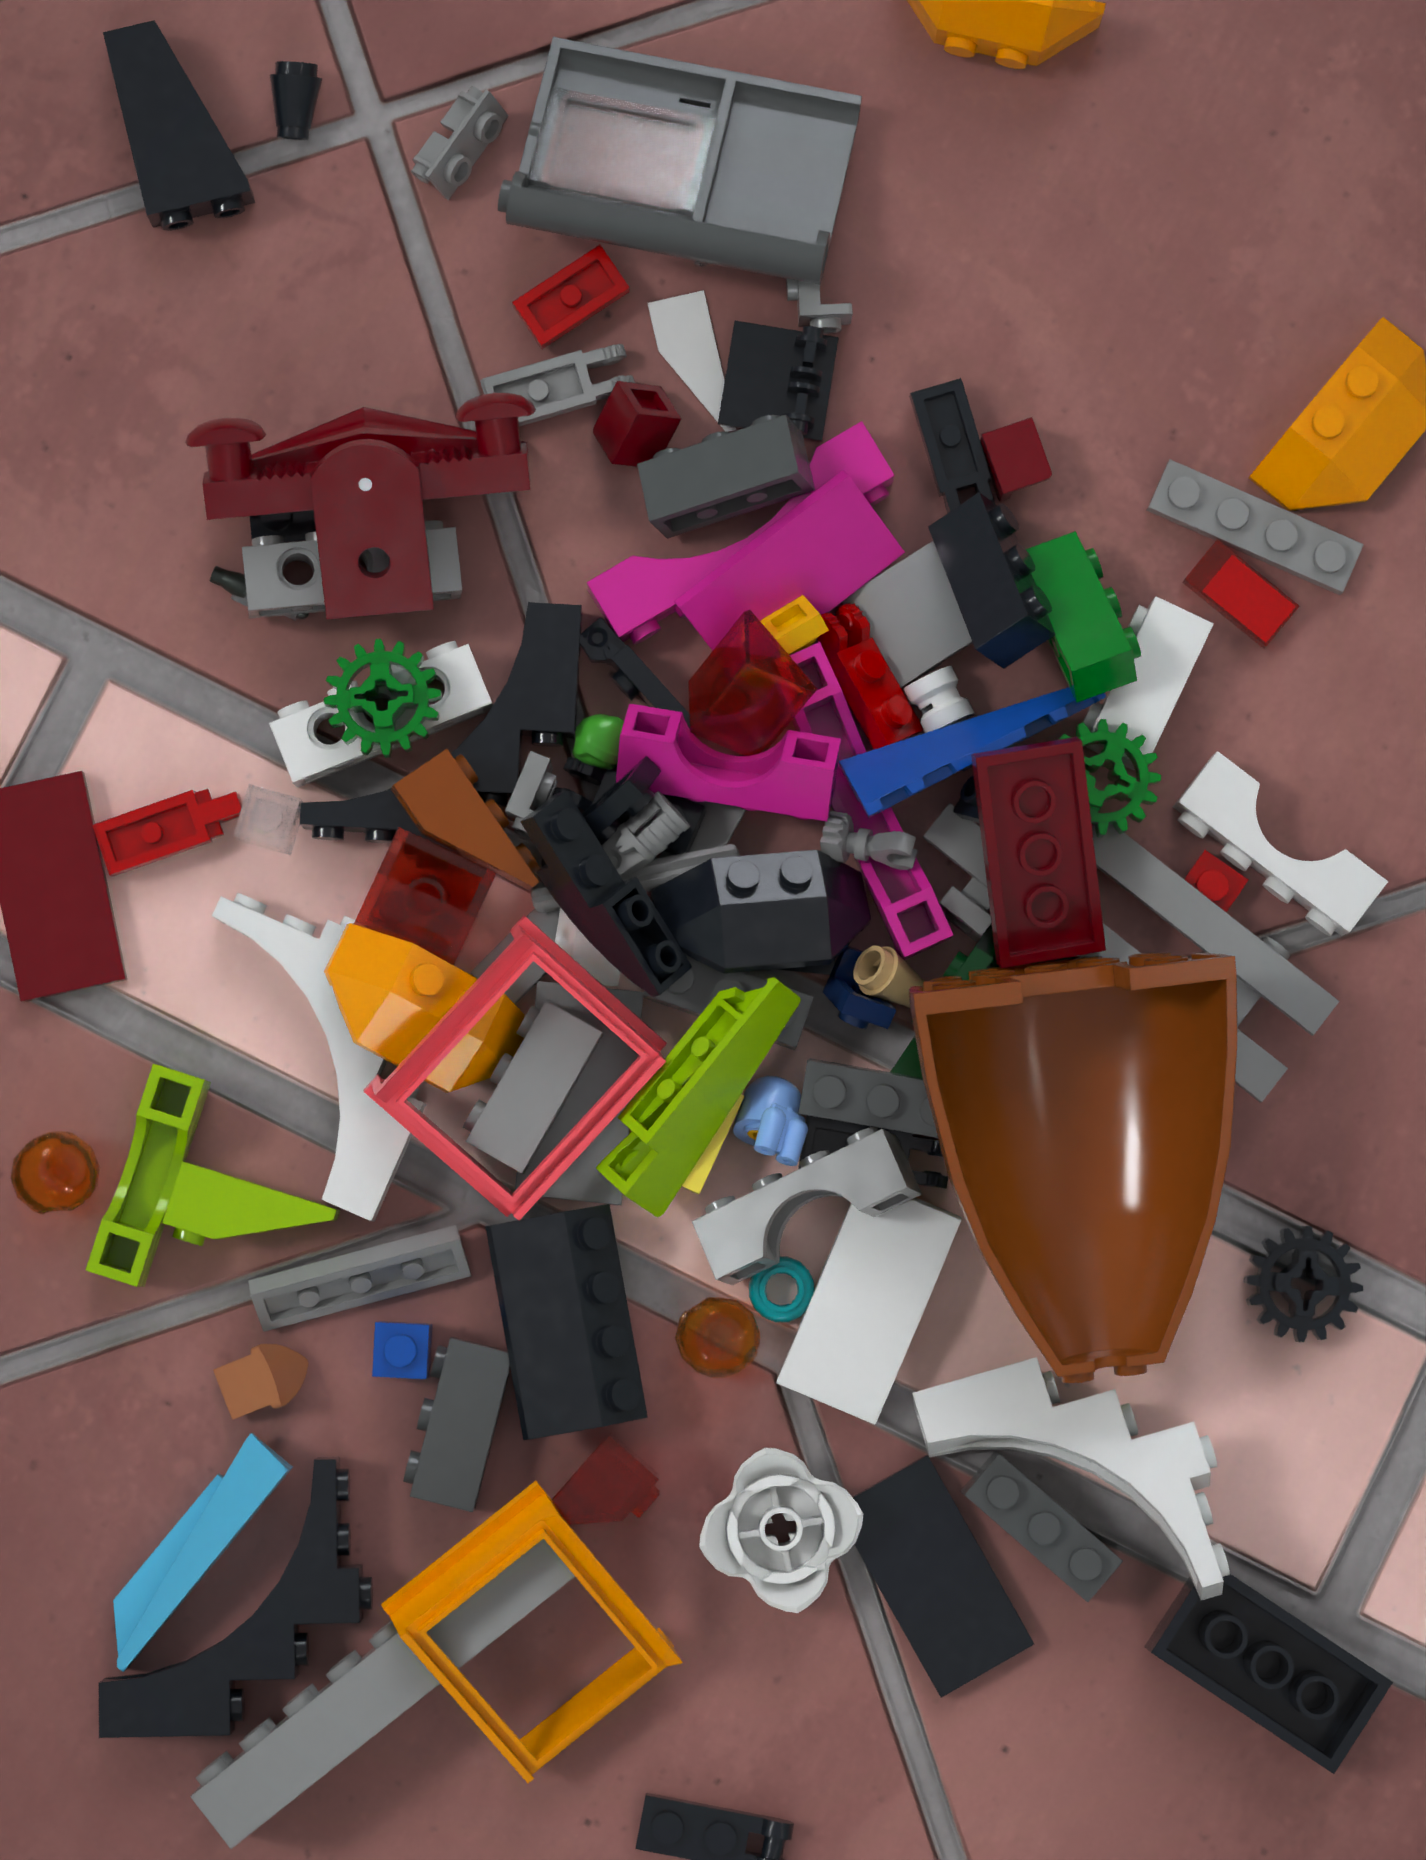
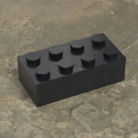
[1144,1574,1393,1774]

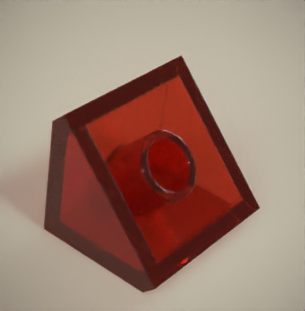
[688,610,817,756]

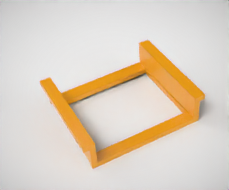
[381,1480,683,1783]

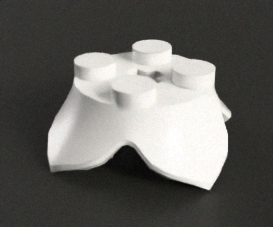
[699,1448,864,1613]

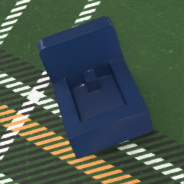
[822,946,896,1029]

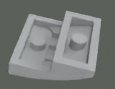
[841,541,973,689]

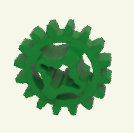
[324,639,442,758]
[1058,719,1161,838]

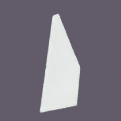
[647,290,736,432]

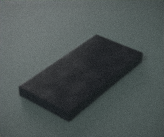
[853,1454,1034,1698]

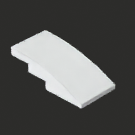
[776,1198,962,1425]

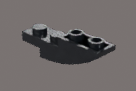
[520,790,692,997]

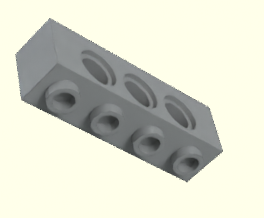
[242,520,462,619]

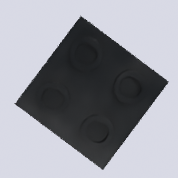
[718,321,839,441]

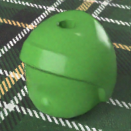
[572,714,624,770]

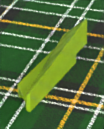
[596,977,801,1217]

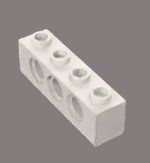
[269,641,493,788]

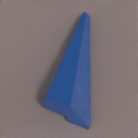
[839,687,1107,819]

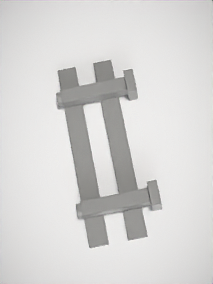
[922,746,1340,1103]

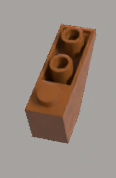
[391,748,540,890]

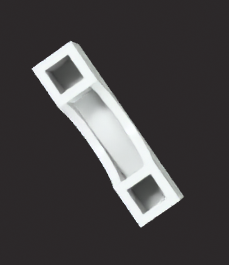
[1173,751,1388,936]

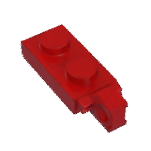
[92,789,246,877]

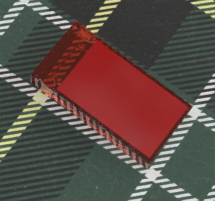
[1182,539,1299,649]

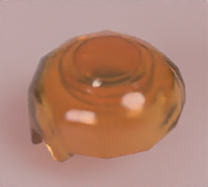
[10,1131,100,1214]
[675,1297,761,1379]

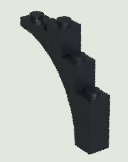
[300,602,583,868]
[98,1457,373,1738]

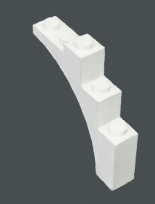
[212,893,426,1222]
[912,1357,1230,1600]

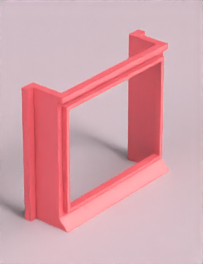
[364,915,667,1221]

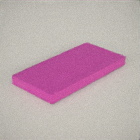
[674,469,905,683]

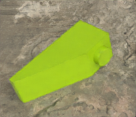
[162,1161,340,1246]

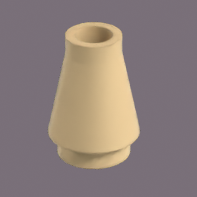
[853,946,925,1008]

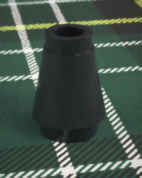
[270,61,322,140]

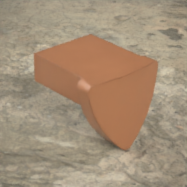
[213,1344,309,1420]

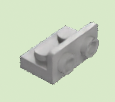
[505,751,558,840]

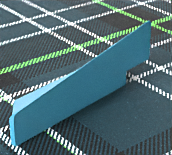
[113,1433,293,1672]

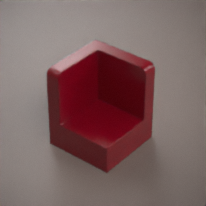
[593,381,681,467]
[980,417,1052,502]

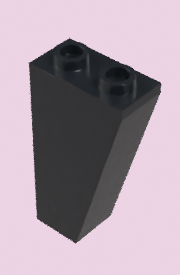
[103,20,255,231]

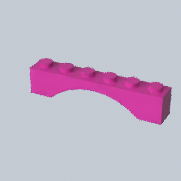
[587,421,895,645]
[770,642,954,960]

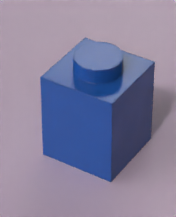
[372,1321,433,1379]

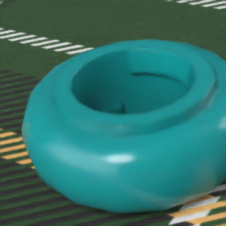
[749,1256,814,1322]

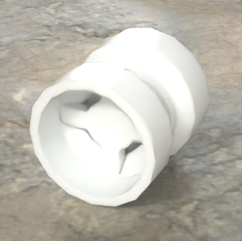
[904,666,975,733]

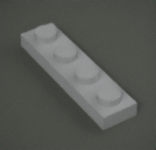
[1146,459,1364,595]
[248,1225,471,1332]

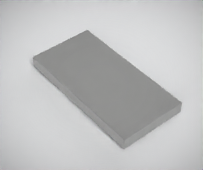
[515,981,644,1205]

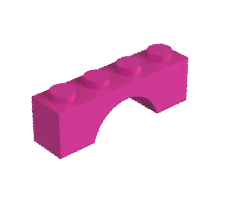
[616,703,841,822]

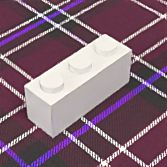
[1083,596,1214,771]

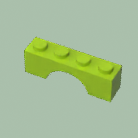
[85,1063,211,1287]

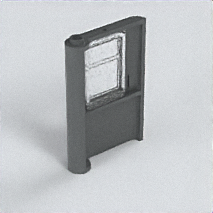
[498,37,862,285]

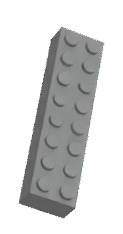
[190,1539,575,1849]

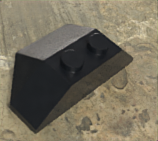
[651,850,871,974]

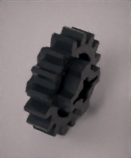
[1244,1226,1363,1342]

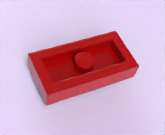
[512,244,630,350]

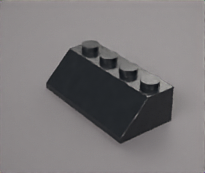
[485,1204,648,1440]

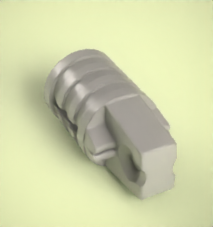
[602,791,690,881]

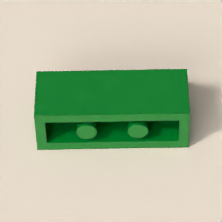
[1026,531,1141,703]

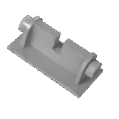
[411,86,509,200]

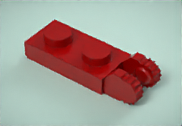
[817,603,924,749]

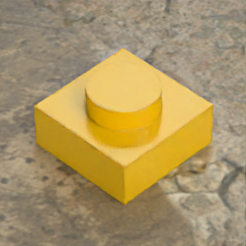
[758,595,829,658]

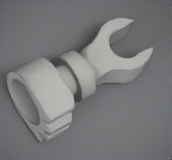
[820,811,918,870]

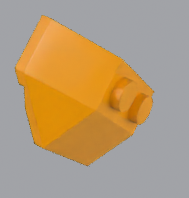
[907,0,1106,69]
[1248,317,1426,511]
[324,923,525,1093]

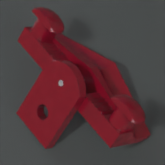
[185,393,536,620]

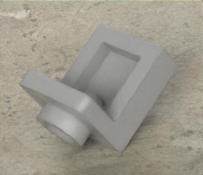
[786,278,853,334]

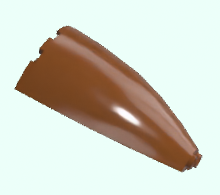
[909,953,1237,1383]

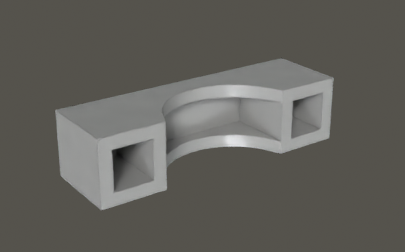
[692,1127,922,1285]

